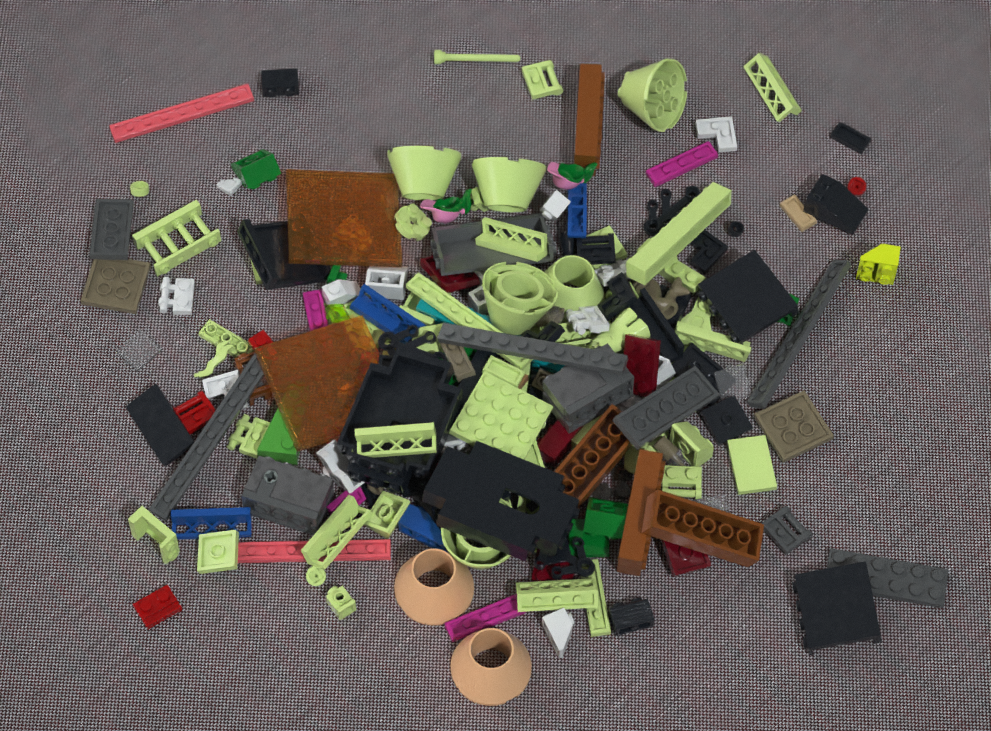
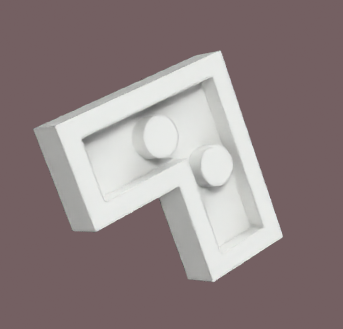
[695,116,737,152]
[202,370,249,409]

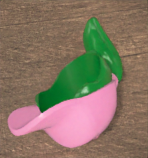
[547,162,598,190]
[420,189,472,224]

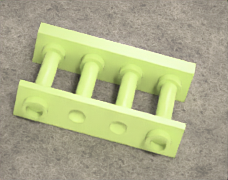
[132,199,221,277]

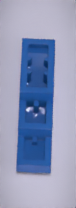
[567,183,587,238]

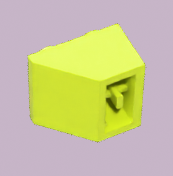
[856,244,901,285]

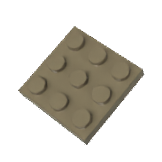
[81,259,151,314]
[754,390,834,463]

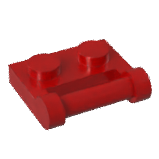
[173,390,216,434]

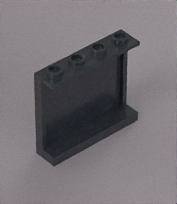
[237,212,331,290]
[697,250,798,345]
[792,561,882,655]

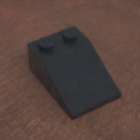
[803,174,869,235]

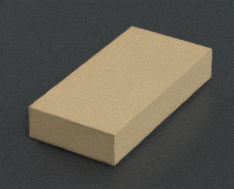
[780,194,817,232]

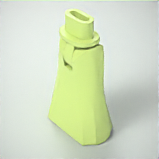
[589,308,650,353]

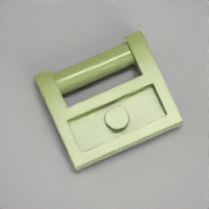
[522,60,563,100]
[662,465,702,500]

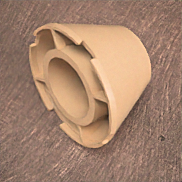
[394,548,474,625]
[450,628,532,706]

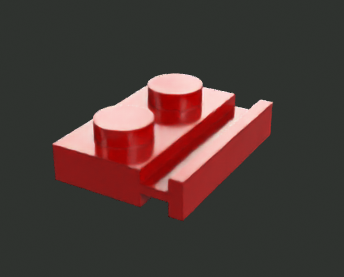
[132,584,182,630]

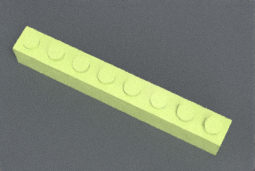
[626,182,732,285]

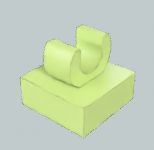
[470,187,489,212]

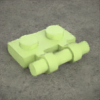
[227,414,270,459]

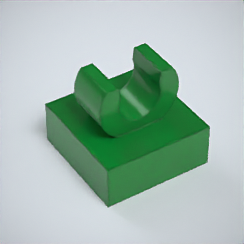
[326,263,348,285]

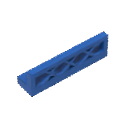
[350,284,426,343]
[171,507,252,540]

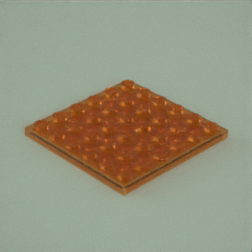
[286,169,402,267]
[255,315,379,452]

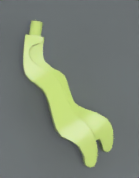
[194,341,233,378]

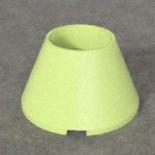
[387,146,462,201]
[472,157,546,212]
[544,255,606,324]
[482,262,558,335]
[441,499,513,570]

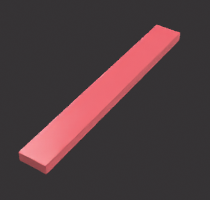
[109,84,254,143]
[238,539,391,563]

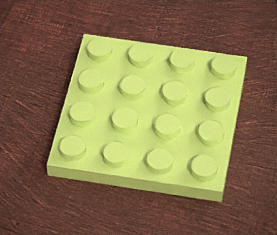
[449,371,553,460]

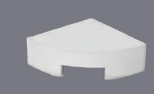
[216,178,242,196]

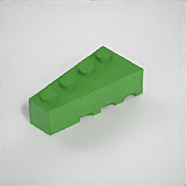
[257,384,310,465]

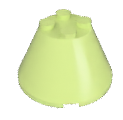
[618,58,687,132]

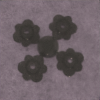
[591,464,632,511]

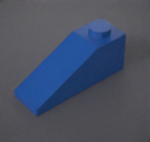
[398,504,448,552]

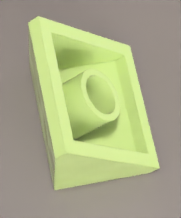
[364,491,410,539]

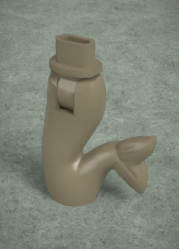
[630,277,690,320]

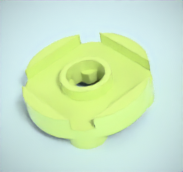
[394,204,432,241]

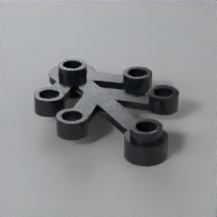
[644,186,700,236]
[378,325,447,361]
[534,534,595,580]

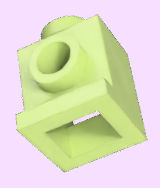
[326,585,356,620]

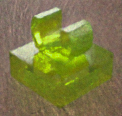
[325,304,351,324]

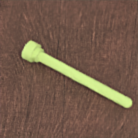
[434,50,521,64]

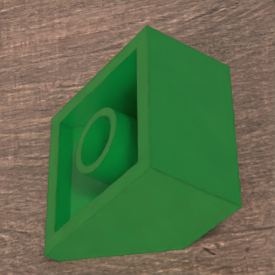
[230,149,281,190]
[583,498,628,540]

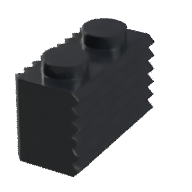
[261,68,299,98]
[608,598,655,636]

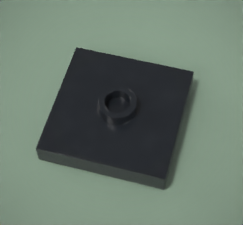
[700,395,753,446]

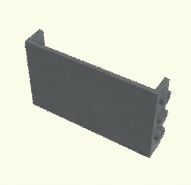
[430,213,557,276]

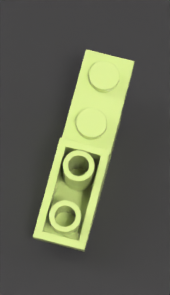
[637,238,706,294]

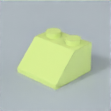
[670,421,714,467]

